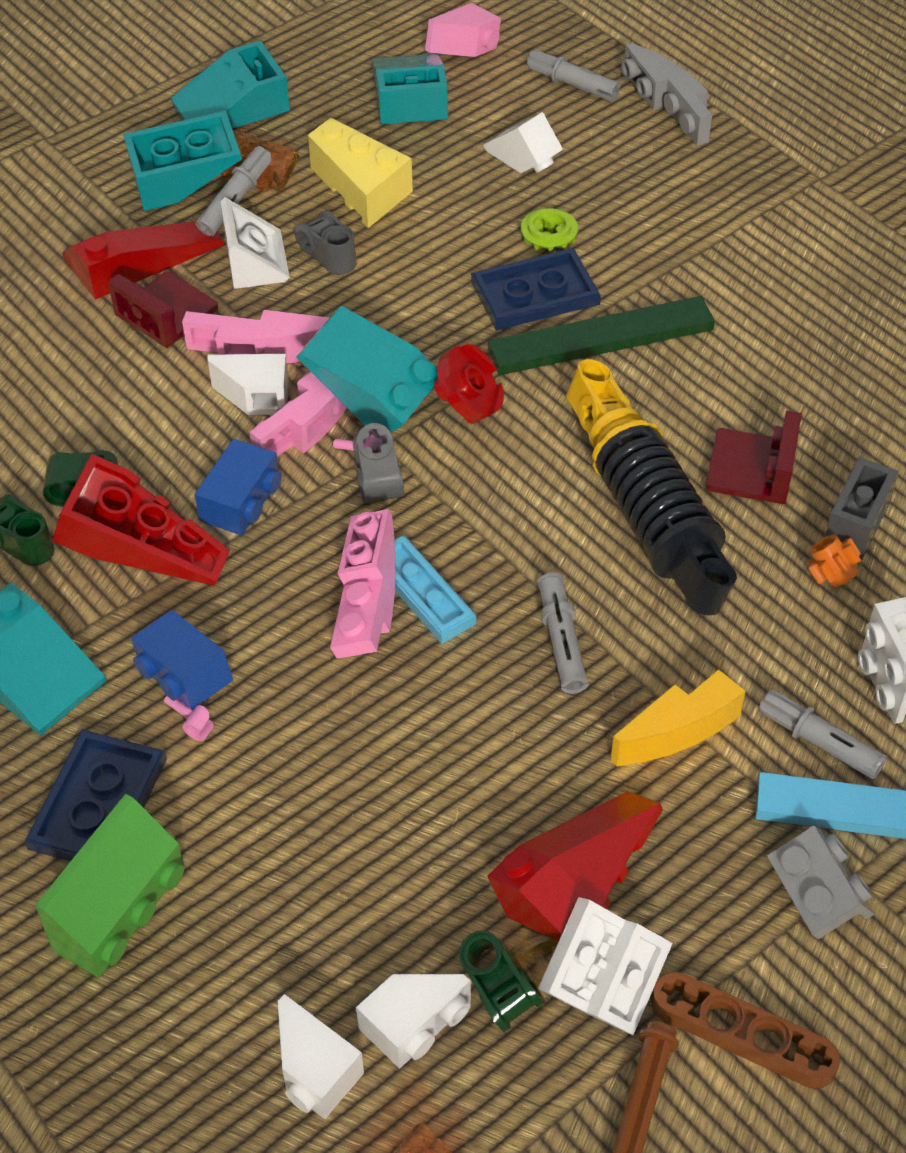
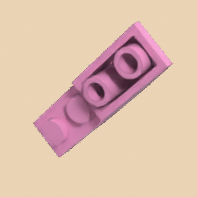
[182,310,329,364]
[249,372,347,457]
[330,509,395,659]

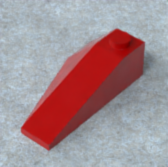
[52,454,230,586]
[487,791,663,942]

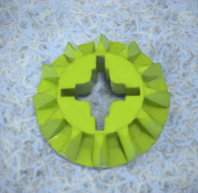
[521,208,578,253]

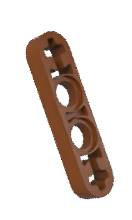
[652,972,840,1089]

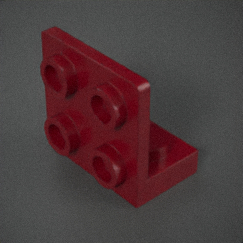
[108,271,219,348]
[705,411,802,505]

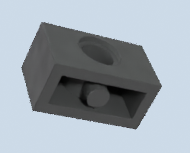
[825,457,899,560]

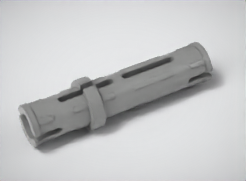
[537,572,589,694]

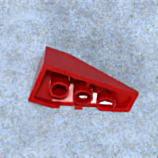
[62,221,224,300]

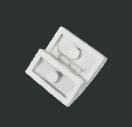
[538,897,673,1035]

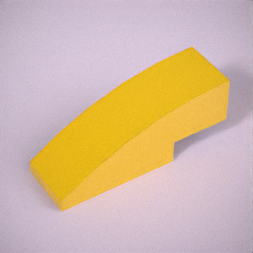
[611,669,746,767]

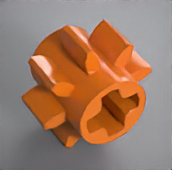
[808,534,861,587]

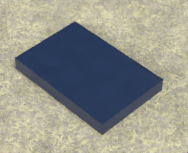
[471,248,601,331]
[24,729,167,861]

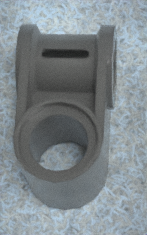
[294,210,357,275]
[353,423,404,504]

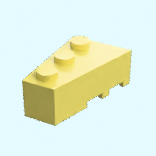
[308,117,413,228]

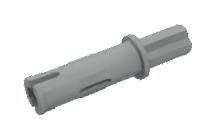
[527,49,621,103]
[195,146,272,236]
[759,690,888,780]

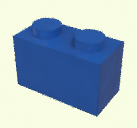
[194,438,282,536]
[130,610,233,710]

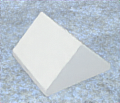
[220,197,290,289]

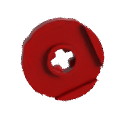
[434,344,504,424]

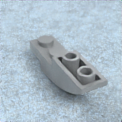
[621,43,712,146]

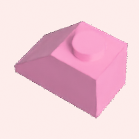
[425,3,501,57]

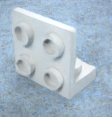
[858,597,906,724]

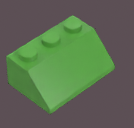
[35,794,184,978]

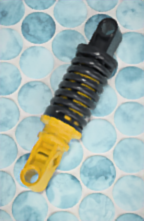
[566,359,737,616]

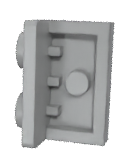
[767,825,875,939]

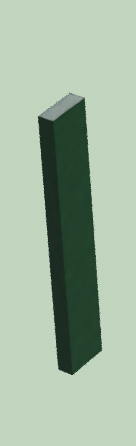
[488,296,715,375]

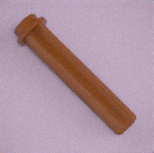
[612,1021,679,1153]

